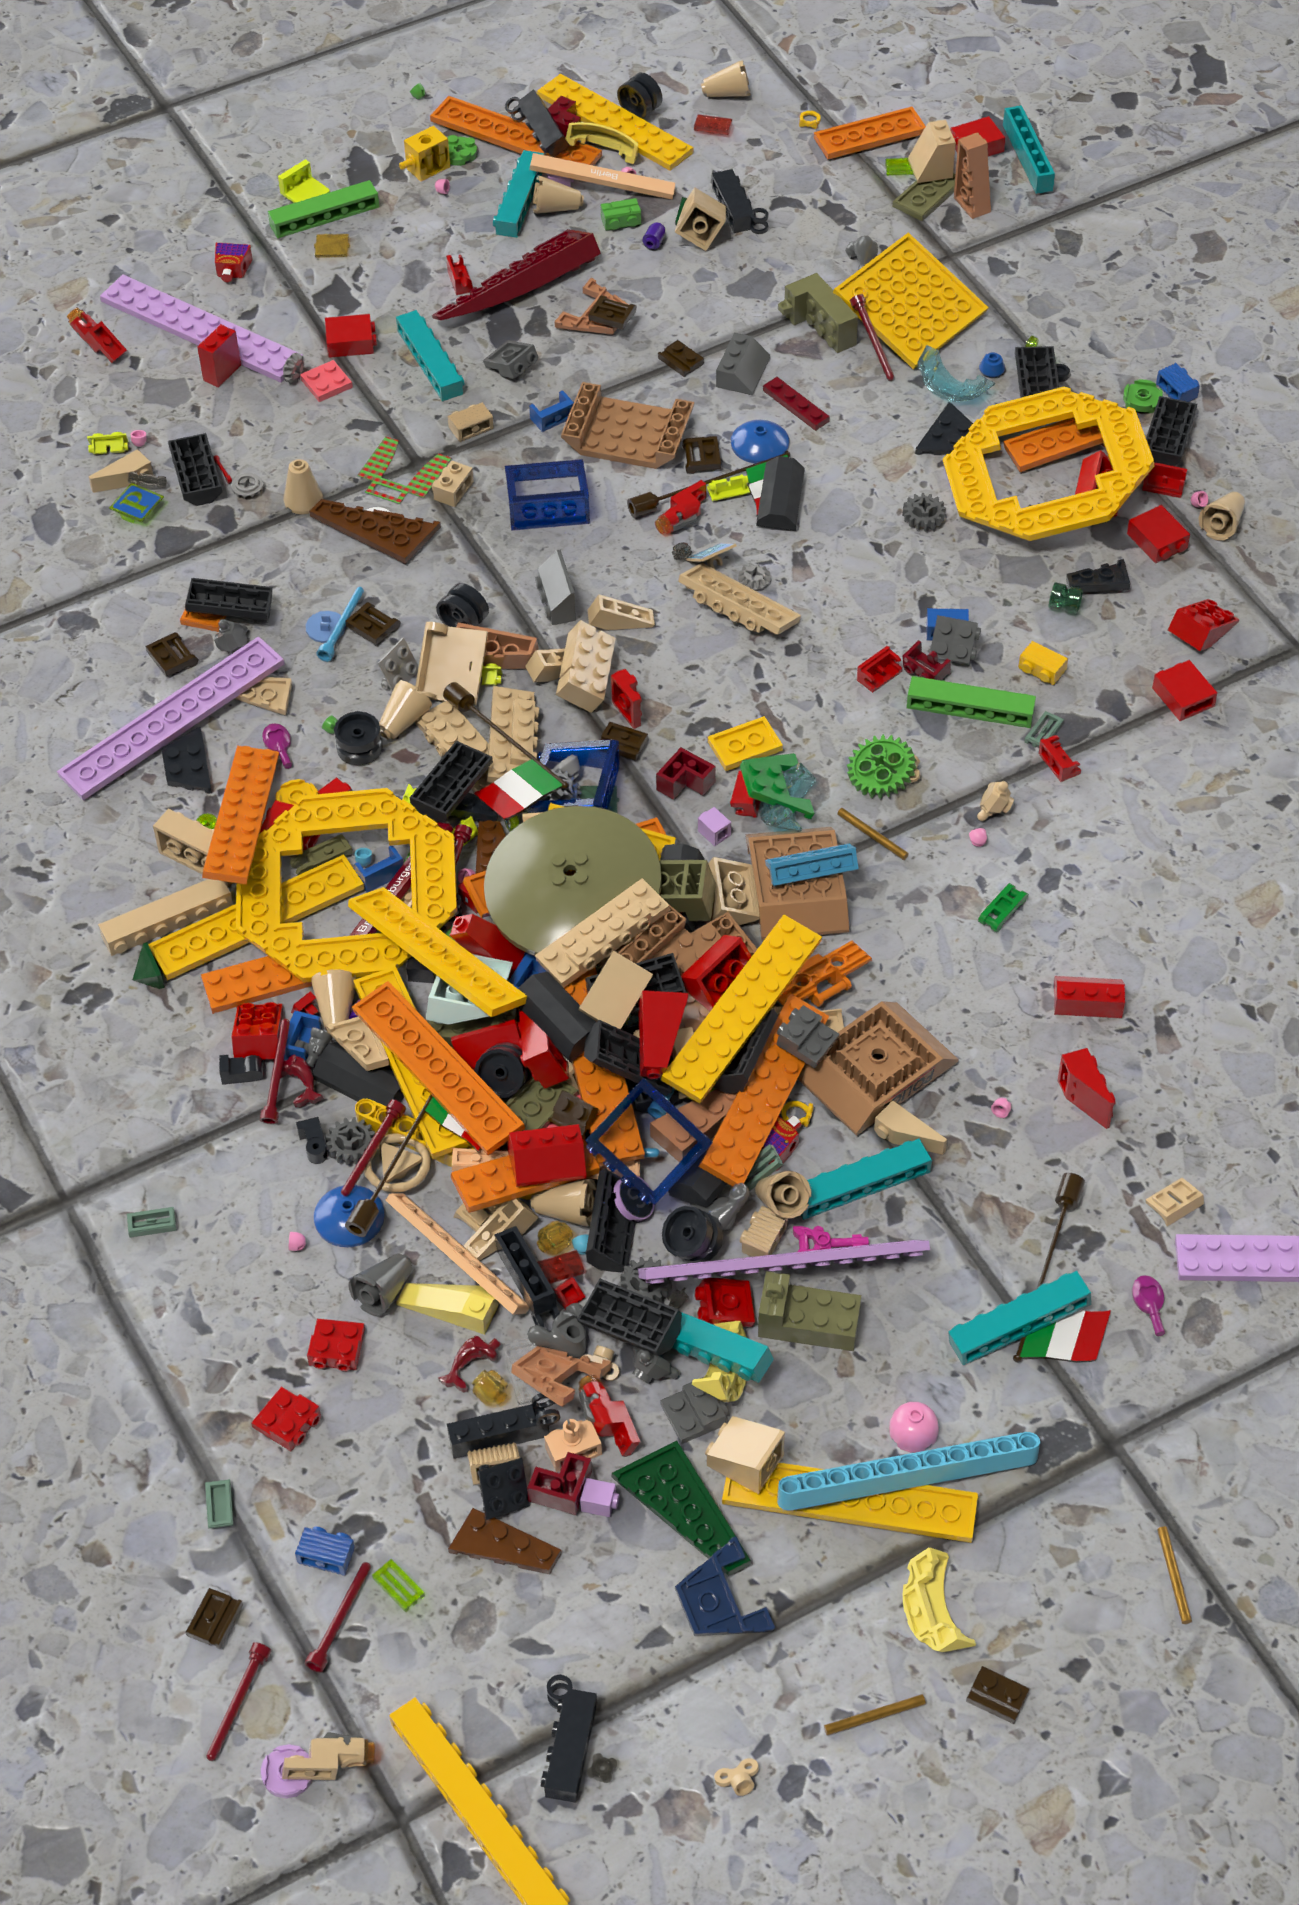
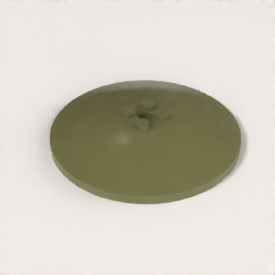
[484,806,662,956]

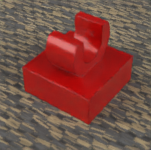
[291,991,318,1016]

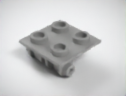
[378,637,419,692]

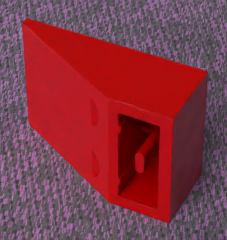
[1168,599,1239,651]
[231,1002,283,1059]
[518,1011,569,1089]
[1057,1048,1116,1129]

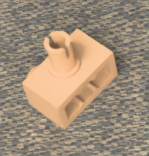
[544,1419,602,1472]

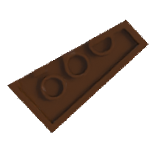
[475,820,506,874]
[448,1508,561,1575]

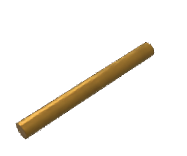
[837,808,909,860]
[1157,1526,1192,1624]
[824,1694,926,1735]

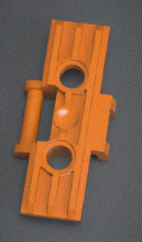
[778,940,872,1007]

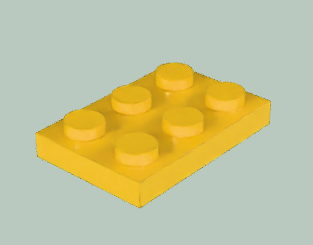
[708,716,783,771]

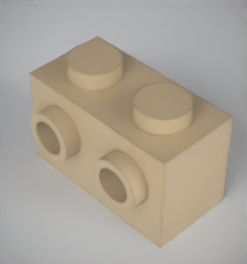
[432,461,474,507]

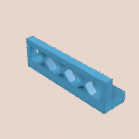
[765,843,859,886]

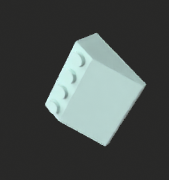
[426,954,513,1024]

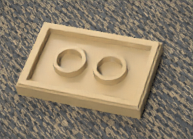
[578,951,653,1029]

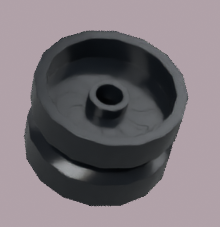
[617,72,663,119]
[436,583,489,627]
[334,711,383,766]
[474,1042,531,1098]
[662,1206,724,1263]

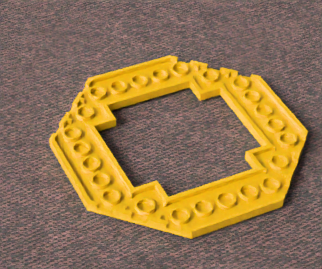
[943,387,1154,541]
[236,788,457,983]

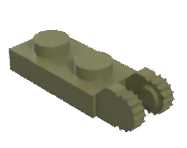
[290,834,353,876]

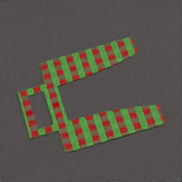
[357,436,452,504]

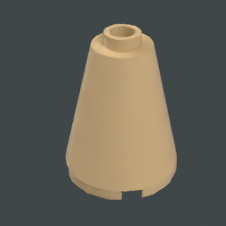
[701,60,751,97]
[533,176,584,214]
[283,459,323,514]
[1198,492,1245,541]
[379,680,432,740]
[312,970,357,1031]
[755,1171,811,1218]
[531,1179,597,1227]

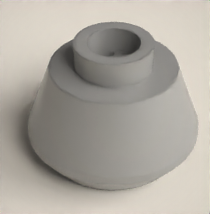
[553,755,581,779]

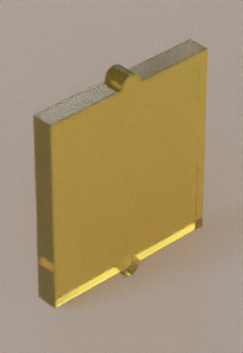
[314,234,350,258]

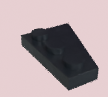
[1066,559,1130,593]
[450,792,498,821]

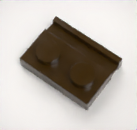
[658,340,704,377]
[597,721,648,761]
[548,1090,599,1139]
[186,1588,243,1649]
[966,1666,1030,1724]

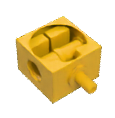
[399,125,450,182]

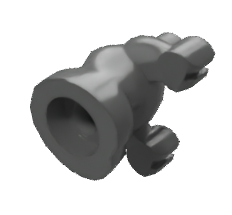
[294,1027,333,1068]

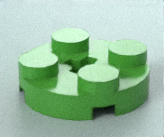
[447,135,477,166]
[1123,379,1163,413]

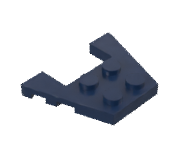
[675,1536,775,1636]

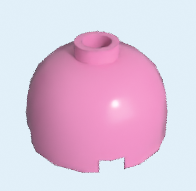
[889,1402,939,1453]

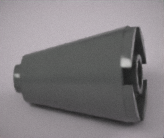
[348,1253,413,1316]

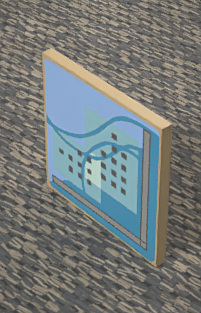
[686,543,737,569]

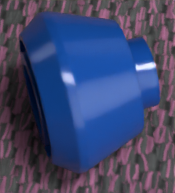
[979,352,1005,377]

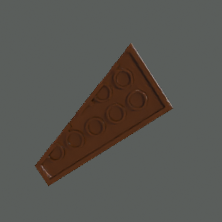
[309,499,441,564]

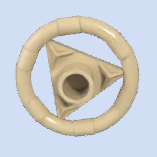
[364,1134,431,1193]

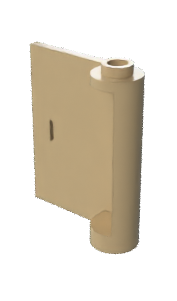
[415,622,488,705]

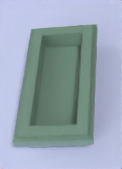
[205,1479,233,1529]

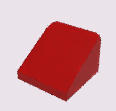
[553,1277,585,1310]

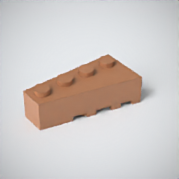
[954,133,991,219]
[456,623,539,669]
[650,1089,737,1165]

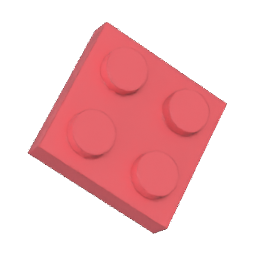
[300,360,353,402]

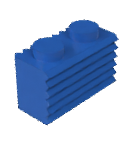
[1156,362,1200,402]
[295,1526,355,1576]

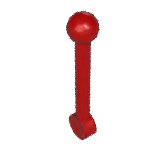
[213,455,232,484]

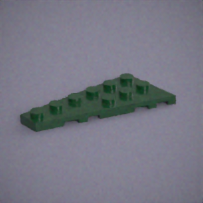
[611,1440,751,1576]

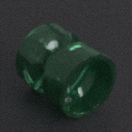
[1048,582,1083,614]

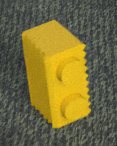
[1018,641,1068,685]

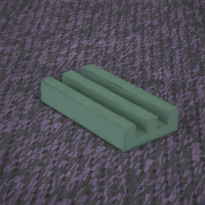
[1024,711,1064,748]
[744,1144,783,1191]
[127,1207,177,1238]

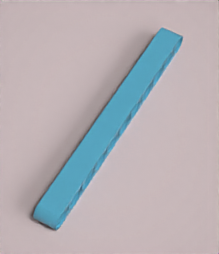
[777,1432,1040,1511]

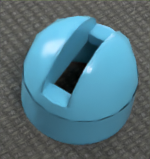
[355,848,372,867]
[572,1234,589,1254]

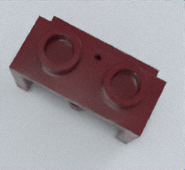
[902,640,951,681]

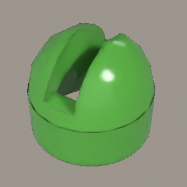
[410,83,425,99]
[322,715,338,734]

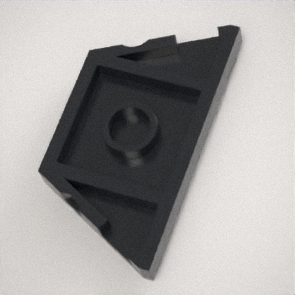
[915,402,973,455]
[161,727,212,794]

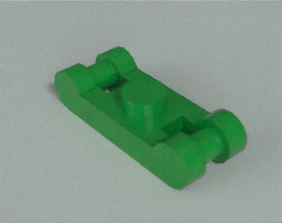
[978,883,1029,933]

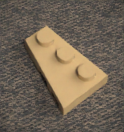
[326,1017,389,1071]

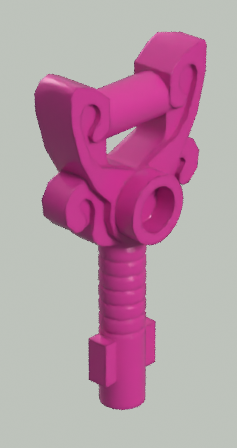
[793,1226,869,1252]

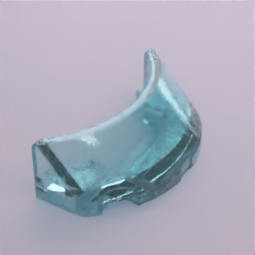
[918,345,995,402]
[760,762,816,832]

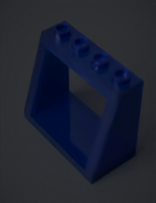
[505,459,590,531]
[524,740,620,814]
[585,1078,713,1205]

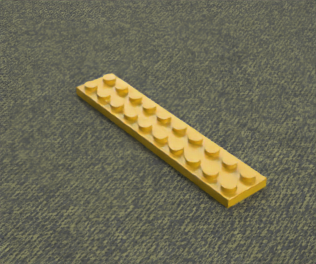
[537,74,694,171]
[148,854,364,981]
[348,887,527,1017]
[661,915,822,1104]
[353,966,471,1159]
[722,1462,978,1543]

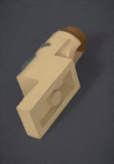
[282,1732,375,1780]

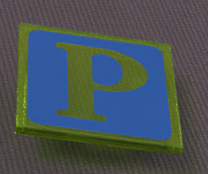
[109,483,164,524]

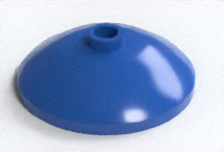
[731,419,789,464]
[314,1185,385,1247]

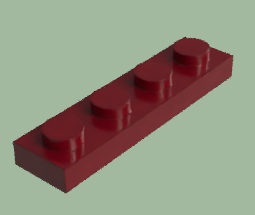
[763,377,830,431]

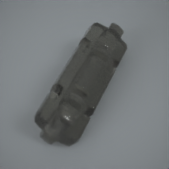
[128,472,167,488]

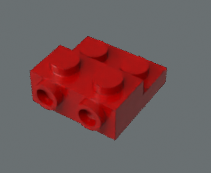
[611,669,642,729]
[695,1278,755,1327]
[307,1318,365,1371]
[251,1386,321,1452]

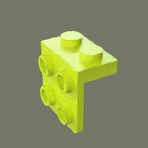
[278,159,330,203]

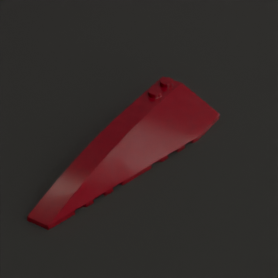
[432,229,601,320]

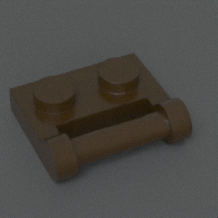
[588,295,637,330]
[682,436,721,474]
[345,602,401,645]
[145,632,198,677]

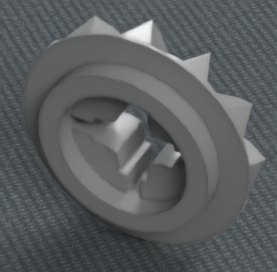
[283,352,305,383]
[231,473,263,499]
[738,563,771,590]

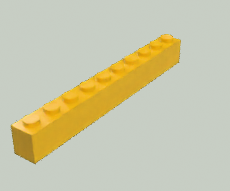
[389,1697,570,1905]

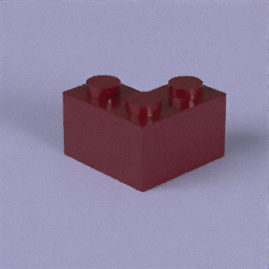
[548,96,581,137]
[656,747,716,800]
[527,1452,592,1515]

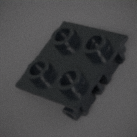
[477,1457,530,1520]

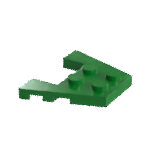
[740,753,815,819]

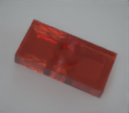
[694,114,732,135]
[537,1250,585,1284]

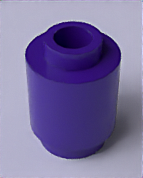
[642,222,666,249]

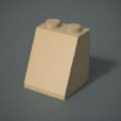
[908,120,956,183]
[675,187,726,251]
[705,1416,785,1494]

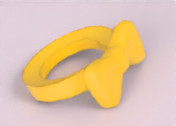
[799,111,821,129]
[781,1101,814,1127]

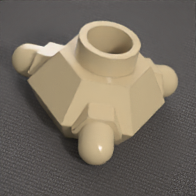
[977,781,1014,821]

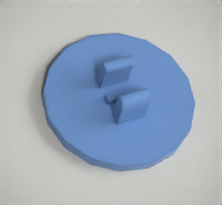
[306,611,346,643]

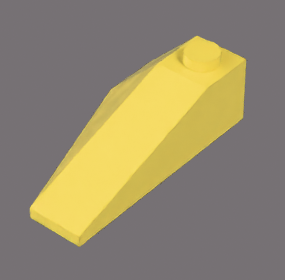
[396,1283,500,1335]

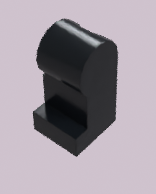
[219,1055,263,1085]
[296,1117,327,1164]

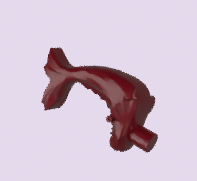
[281,1055,324,1108]
[438,1336,501,1393]

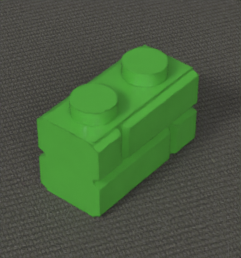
[600,198,641,231]

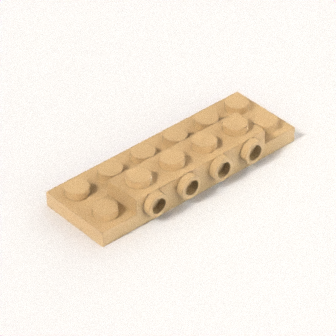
[678,563,801,635]
[487,686,539,783]
[415,701,492,792]
[535,878,671,988]

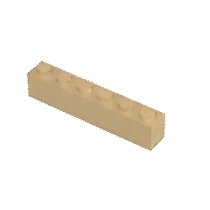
[98,879,233,956]

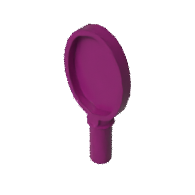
[262,723,292,769]
[1132,1275,1165,1336]

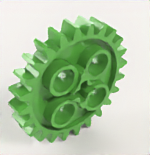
[847,734,916,798]

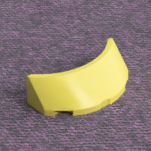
[566,122,638,164]
[692,1321,746,1402]
[903,1548,976,1652]

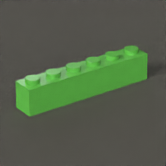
[268,180,379,239]
[906,676,1036,728]

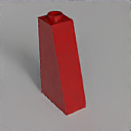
[450,914,525,979]
[639,991,688,1079]

